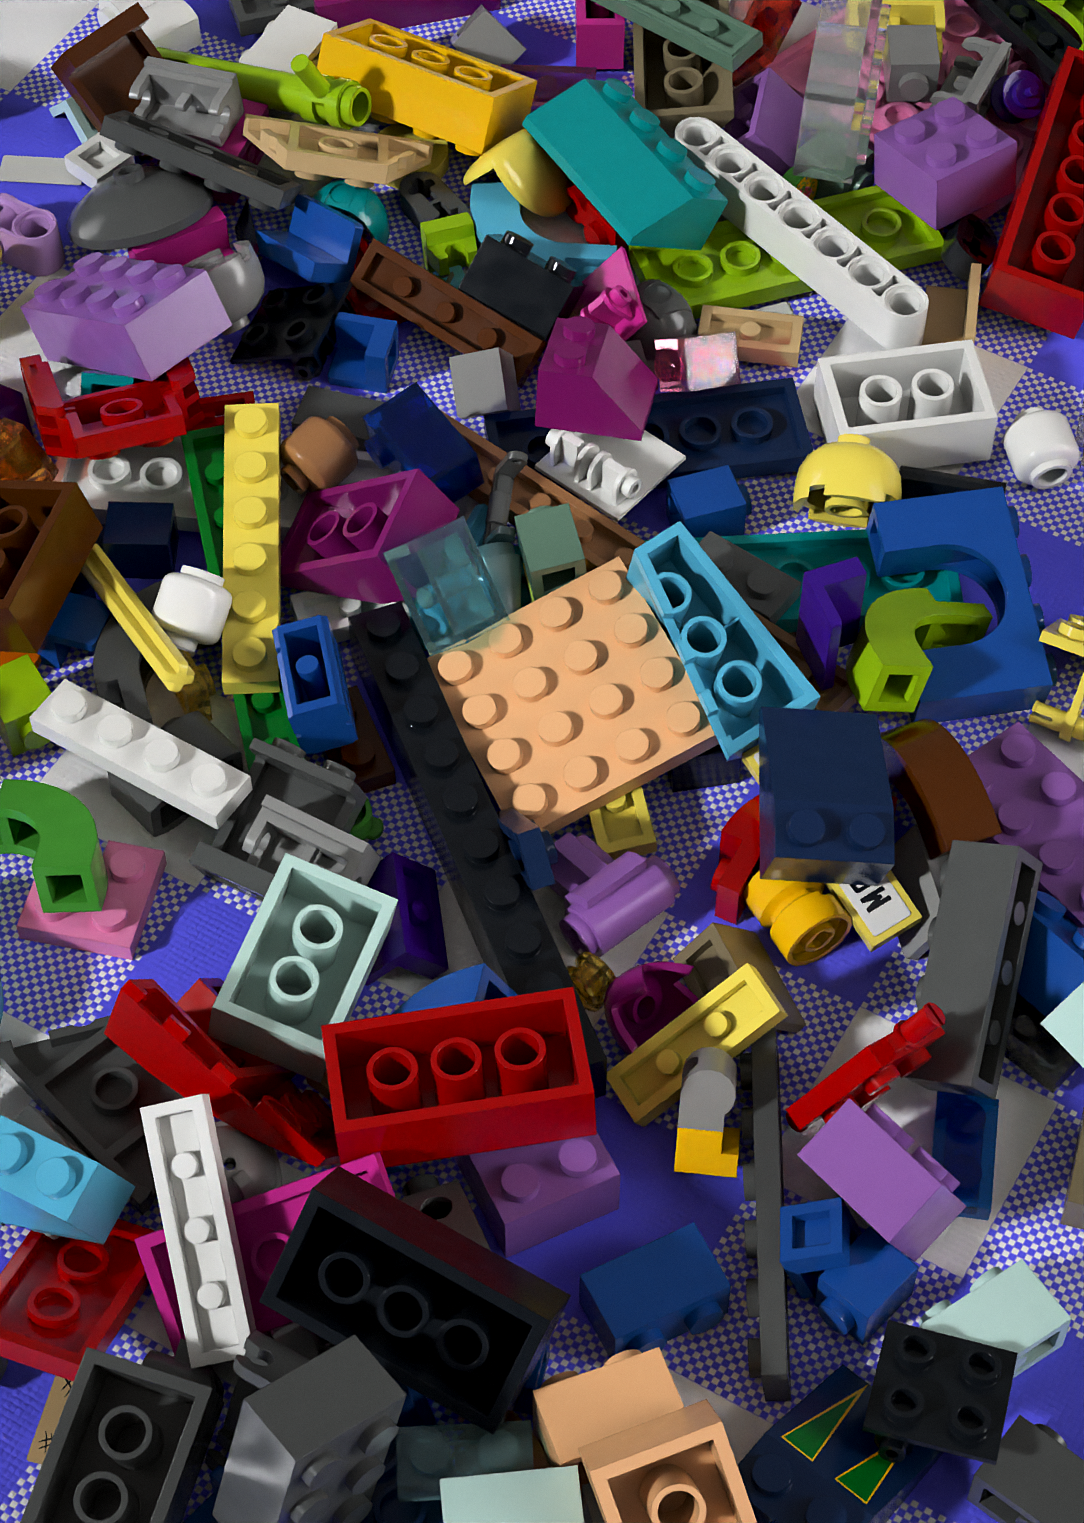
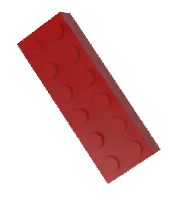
[978,46,1084,339]

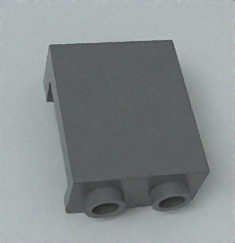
[189,737,367,902]

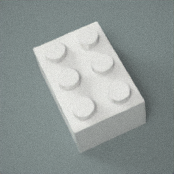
[813,339,998,471]

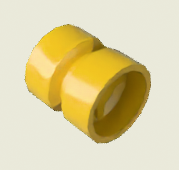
[743,871,853,966]

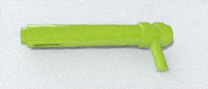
[156,47,372,130]

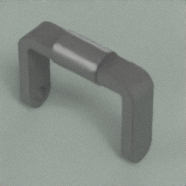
[482,451,528,545]

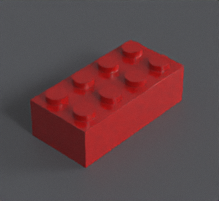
[321,987,597,1168]

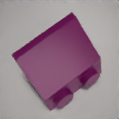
[535,316,658,441]

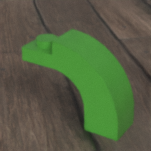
[0,779,108,913]

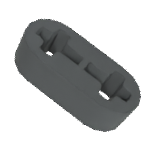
[399,172,471,232]

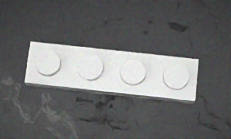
[29,679,253,830]
[140,1094,256,1369]

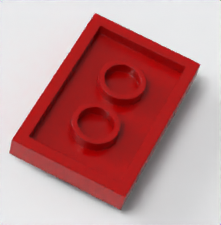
[0,1219,155,1381]

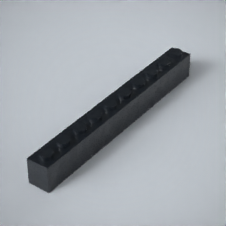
[348,601,607,1098]

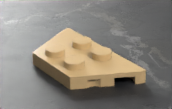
[243,114,434,188]

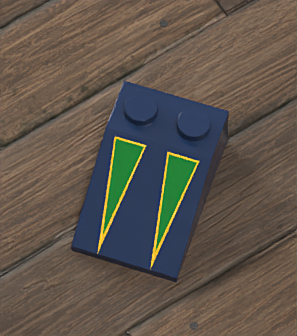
[737,1364,944,1523]

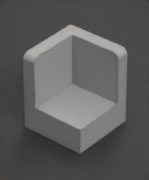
[449,4,526,69]
[449,347,521,419]

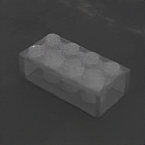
[793,0,891,184]

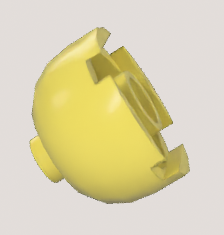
[793,434,902,528]

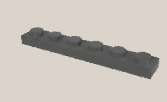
[740,1028,791,1402]

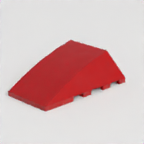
[104,978,340,1168]

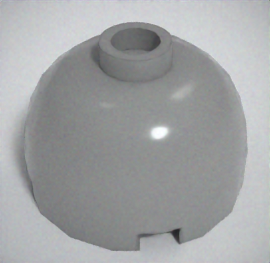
[184,240,265,335]

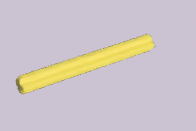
[81,543,195,692]

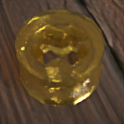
[566,951,616,1012]

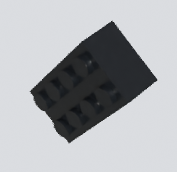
[259,1166,571,1435]

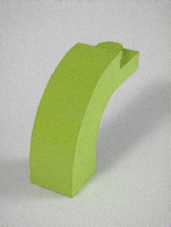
[846,588,993,713]

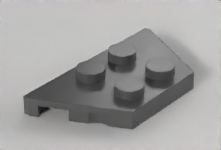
[0,1016,184,1215]

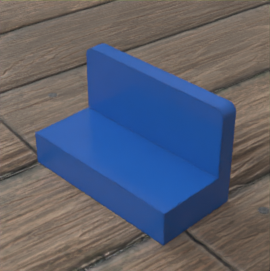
[256,194,363,283]

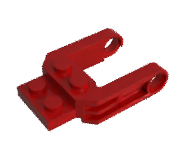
[19,354,204,460]

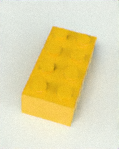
[317,18,538,156]

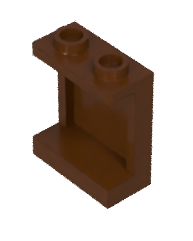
[51,2,164,161]

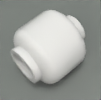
[1003,407,1080,489]
[151,565,232,653]

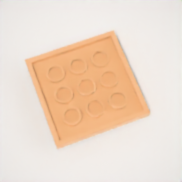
[427,556,719,835]

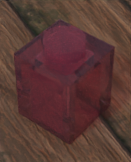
[654,331,741,392]

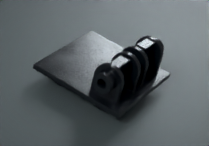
[230,281,353,381]
[862,1320,1018,1465]

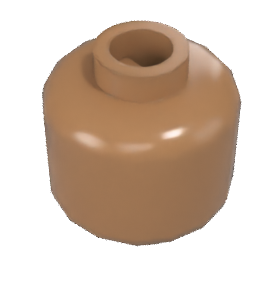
[280,416,359,494]

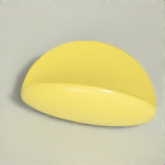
[463,129,575,217]

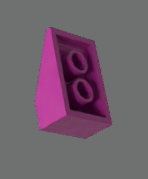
[281,468,460,604]

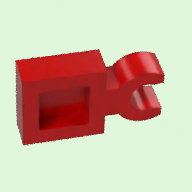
[566,185,629,260]

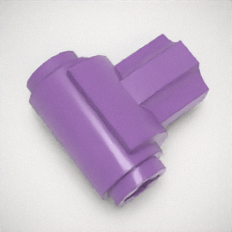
[549,832,680,959]

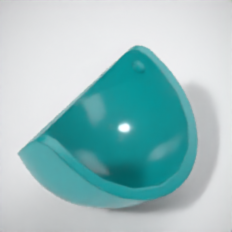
[312,180,390,245]

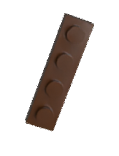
[349,238,548,388]

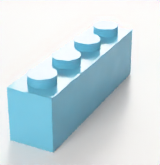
[626,521,820,761]
[0,1114,136,1244]

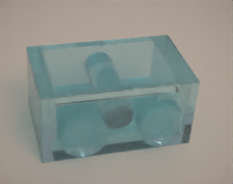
[383,516,510,656]

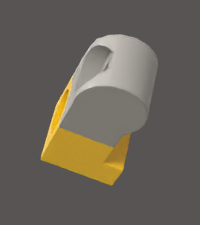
[674,1047,740,1178]

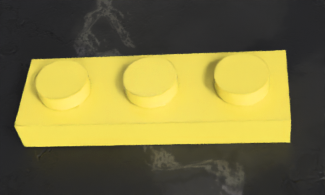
[607,963,788,1127]

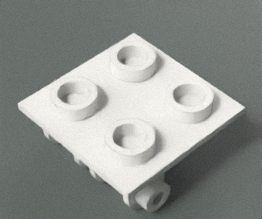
[535,429,686,522]

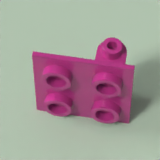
[545,246,647,349]

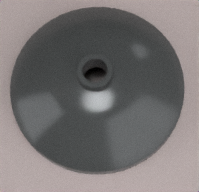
[66,164,214,250]

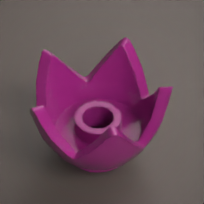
[604,961,699,1055]

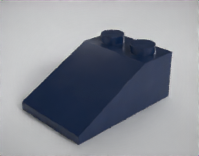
[759,706,895,886]

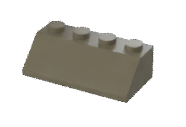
[633,0,734,139]

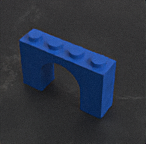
[866,486,1057,723]

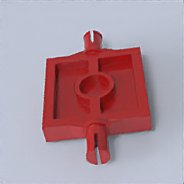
[785,1002,946,1133]

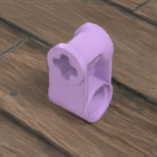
[0,193,65,277]

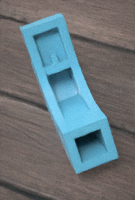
[470,181,617,282]

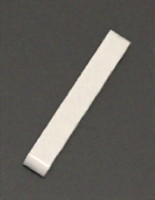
[674,117,929,350]

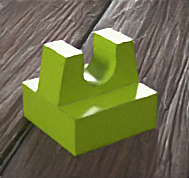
[420,212,477,276]

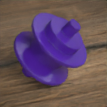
[990,70,1045,124]

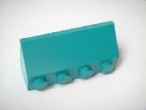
[522,78,729,251]

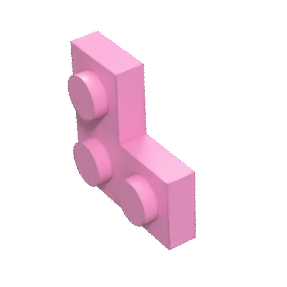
[16,840,167,960]

